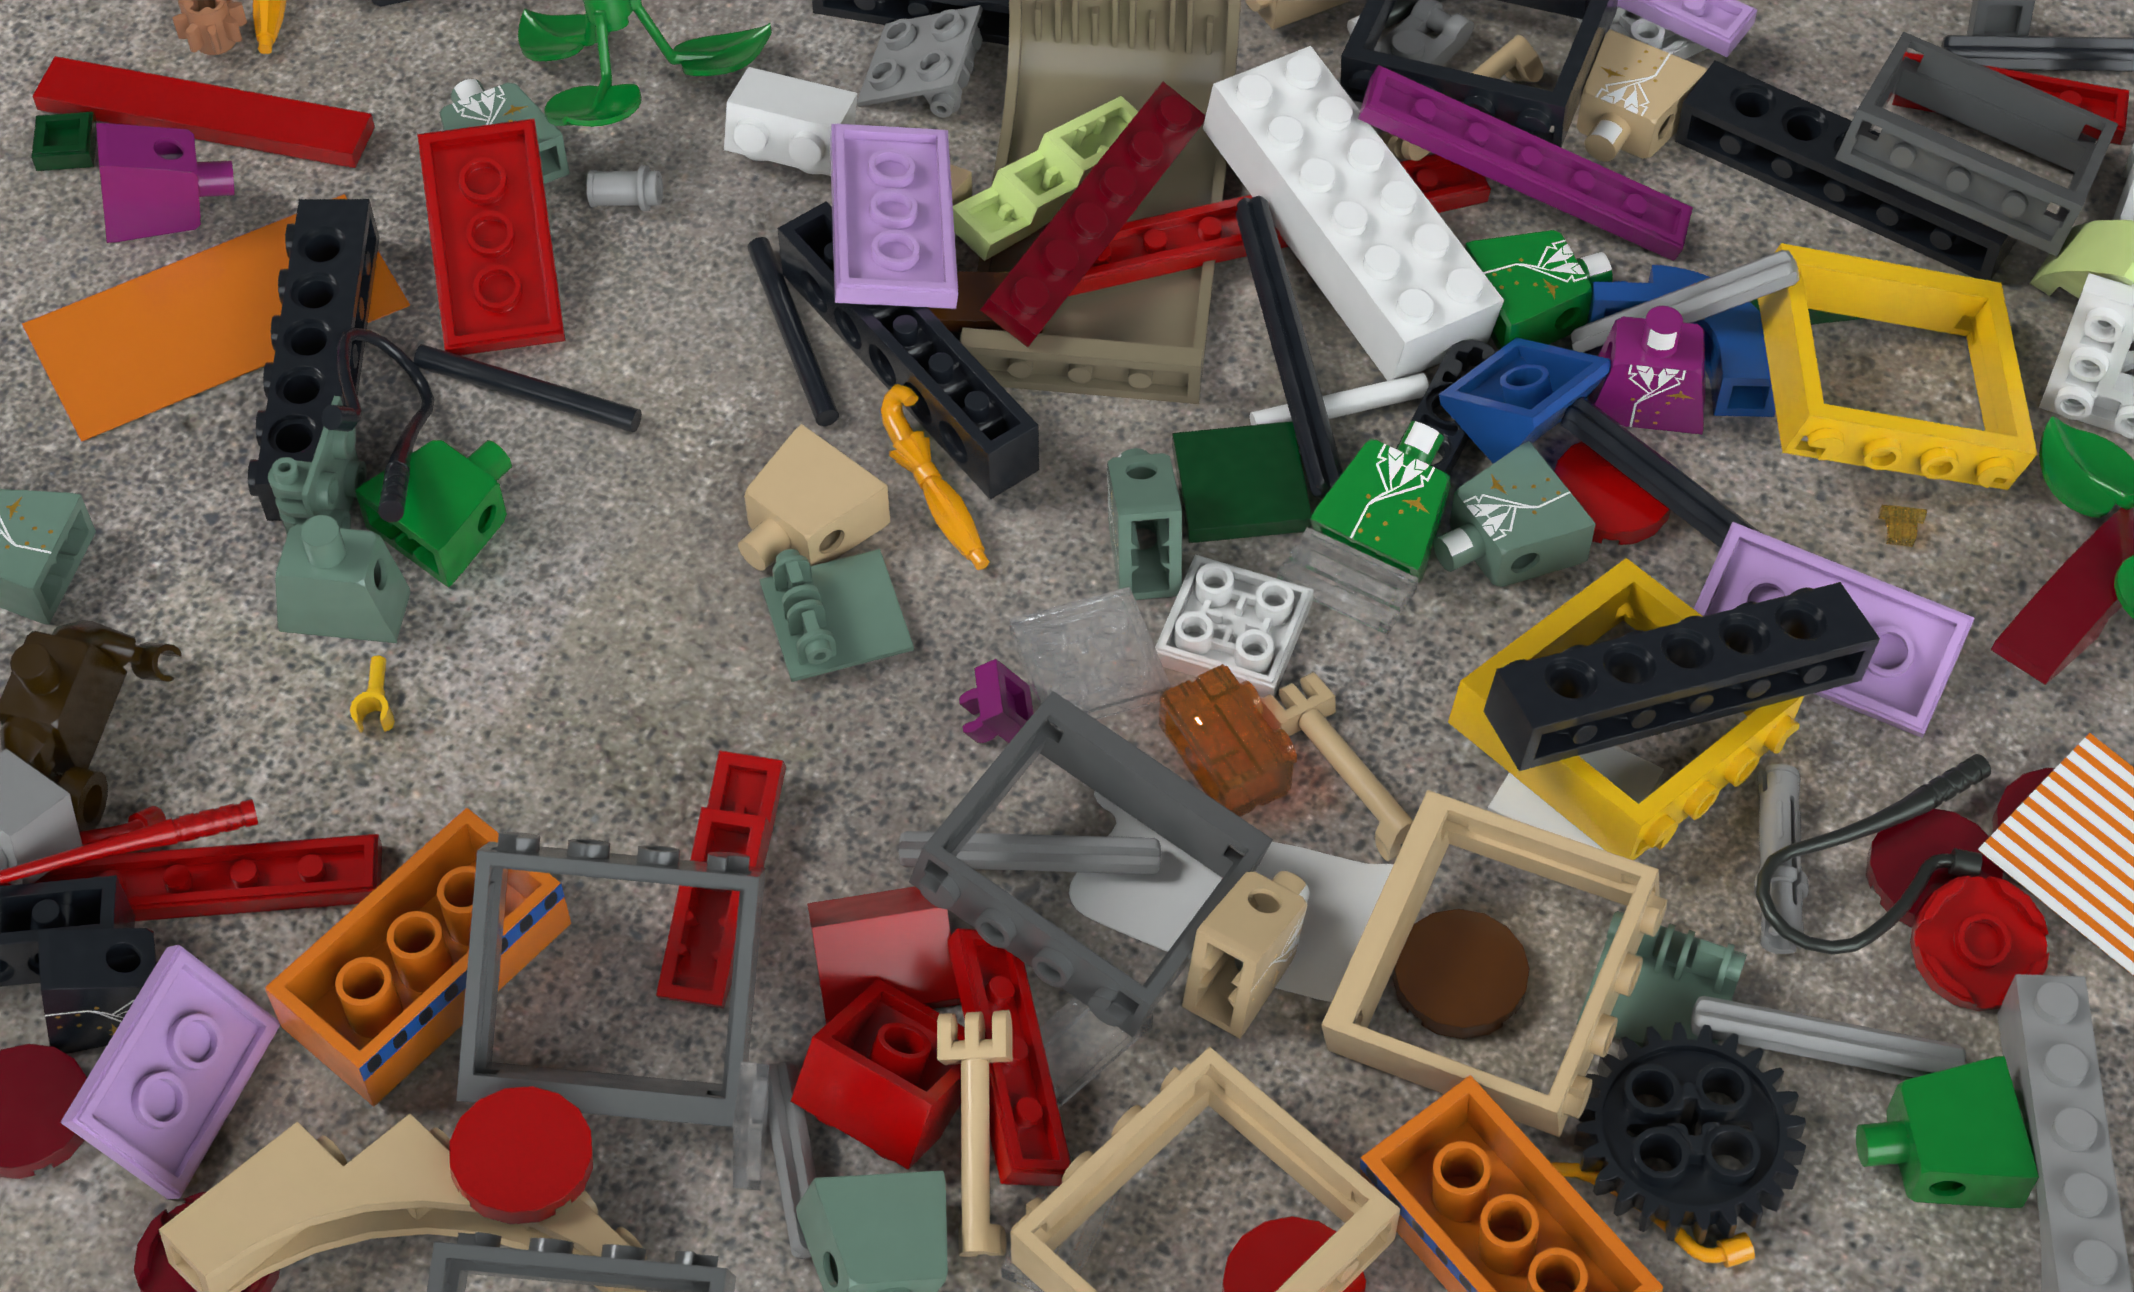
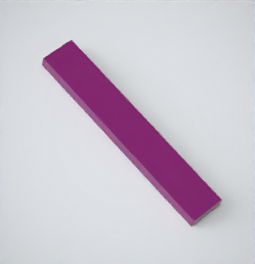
[1358,65,1693,261]

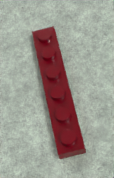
[980,81,1206,348]

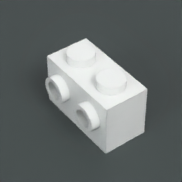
[724,67,858,176]

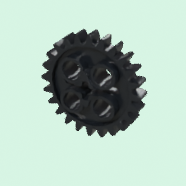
[1574,1022,1806,1244]

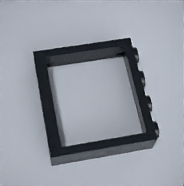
[1340,0,1618,147]

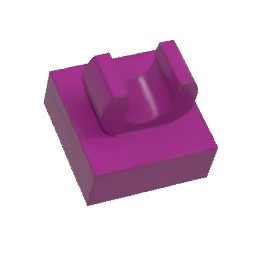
[959,659,1034,743]

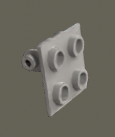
[857,5,983,118]

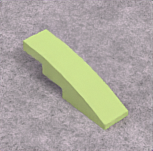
[953,96,1138,261]
[2029,220,2134,298]

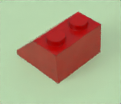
[790,979,965,1170]

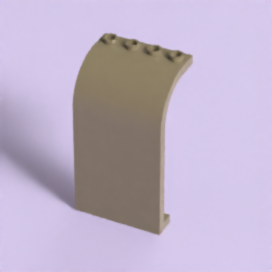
[960,0,1241,404]

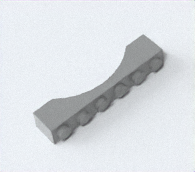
[1997,974,2133,1292]

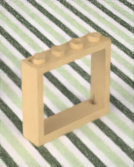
[1321,790,1667,1137]
[1010,1047,1400,1292]

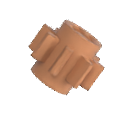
[172,0,247,55]

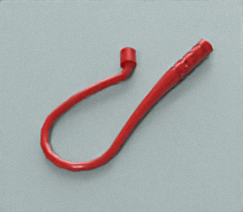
[0,799,258,884]

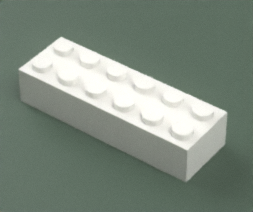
[1203,46,1504,381]

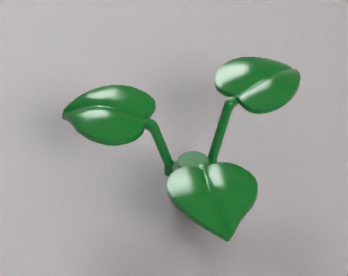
[518,0,772,127]
[2039,416,2134,620]

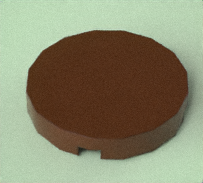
[1392,909,1530,1039]

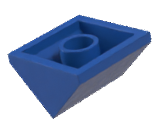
[1439,337,1612,464]

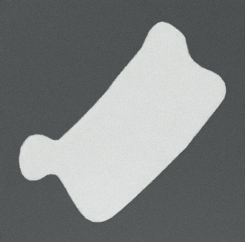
[1069,791,1394,1002]

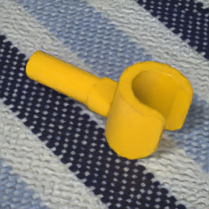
[350,655,395,733]

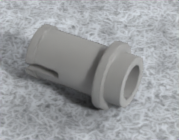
[587,165,663,211]

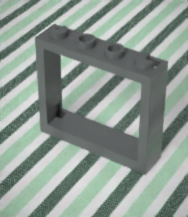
[1835,32,2118,256]
[909,691,1273,1037]
[456,832,766,1128]
[427,1232,736,1292]

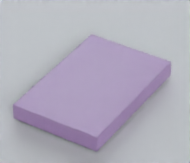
[60,945,280,1199]

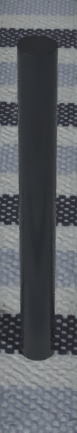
[747,237,839,426]
[414,344,642,433]

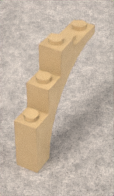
[159,1114,647,1292]

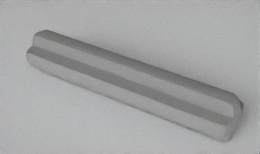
[760,1061,817,1259]

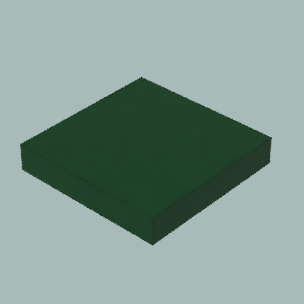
[1172,421,1312,543]

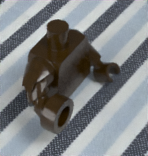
[0,620,182,832]

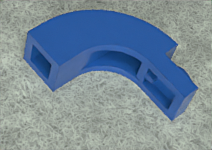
[1587,265,1776,417]

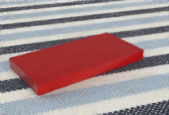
[417,119,566,356]

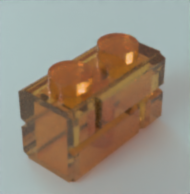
[1159,664,1297,817]

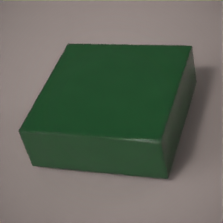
[31,112,97,171]

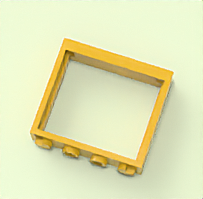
[1758,243,2037,490]
[1448,558,1804,861]

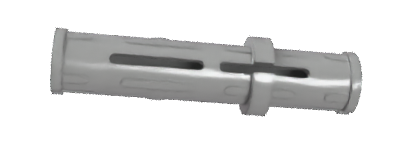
[1754,764,1809,954]

